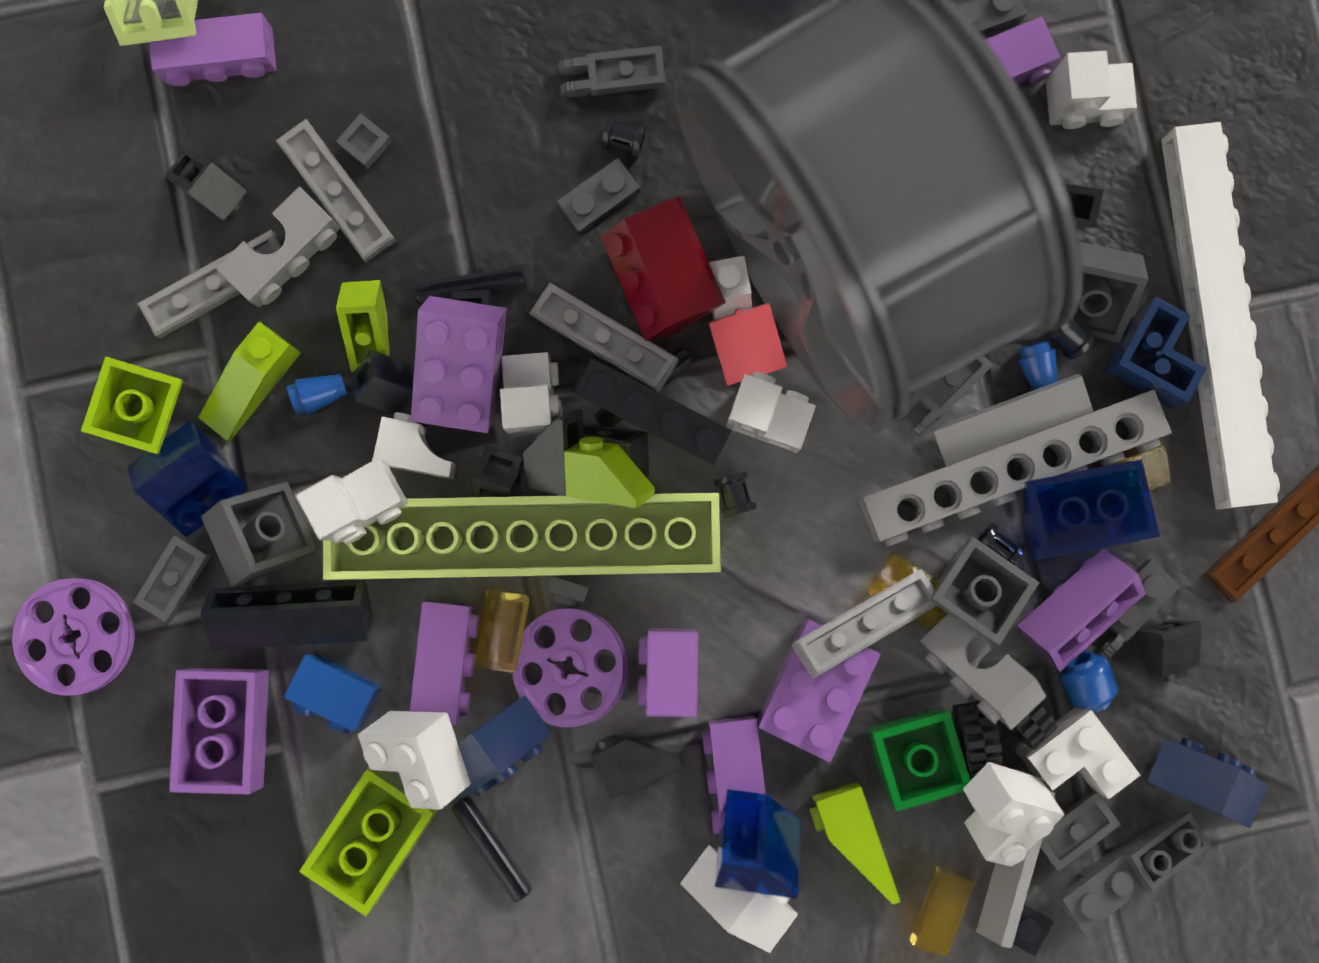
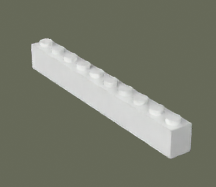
[1161,122,1280,510]

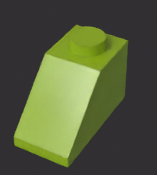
[336,280,389,372]
[564,436,655,508]

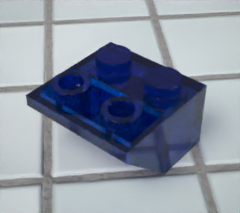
[127,420,248,537]
[715,789,801,899]

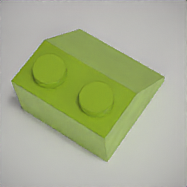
[81,356,183,455]

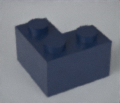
[1104,297,1207,408]
[458,695,552,799]
[1147,737,1268,828]

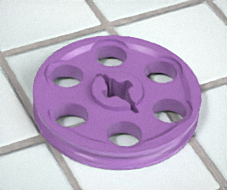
[12,578,135,696]
[512,608,628,727]

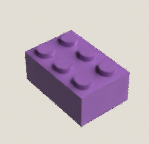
[411,296,507,433]
[757,618,881,763]
[638,628,698,717]
[169,668,269,794]

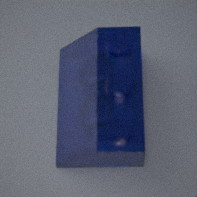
[1023,459,1160,561]

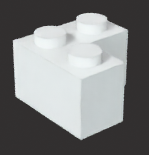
[1046,51,1137,129]
[500,352,563,437]
[726,372,816,453]
[295,458,408,545]
[1016,707,1140,799]
[357,711,471,810]
[963,762,1064,867]
[680,845,798,953]

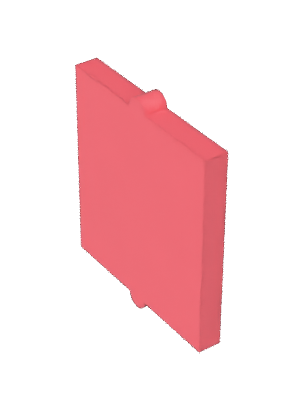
[708,303,787,386]

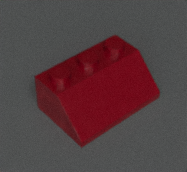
[600,197,726,341]

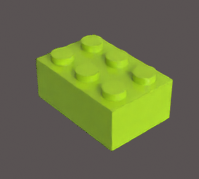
[299,768,438,917]

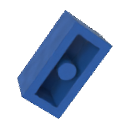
[283,653,383,734]

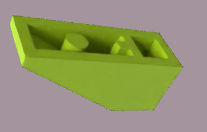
[198,322,301,442]
[809,781,901,905]

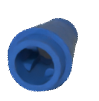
[1017,340,1058,390]
[286,374,347,416]

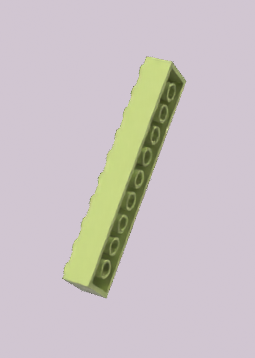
[323,493,721,580]

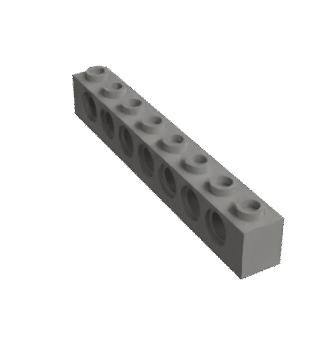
[858,390,1172,547]

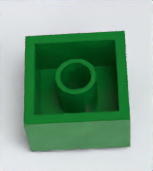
[866,707,971,812]

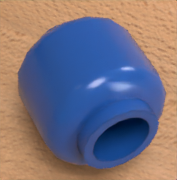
[1059,651,1119,712]

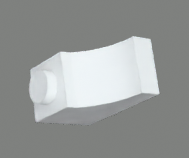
[709,256,752,320]
[372,412,457,480]

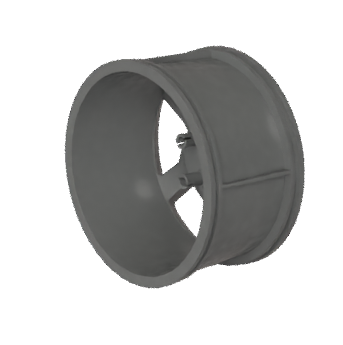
[674,0,1082,434]

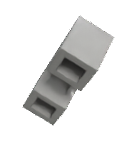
[216,186,341,308]
[920,614,1046,730]

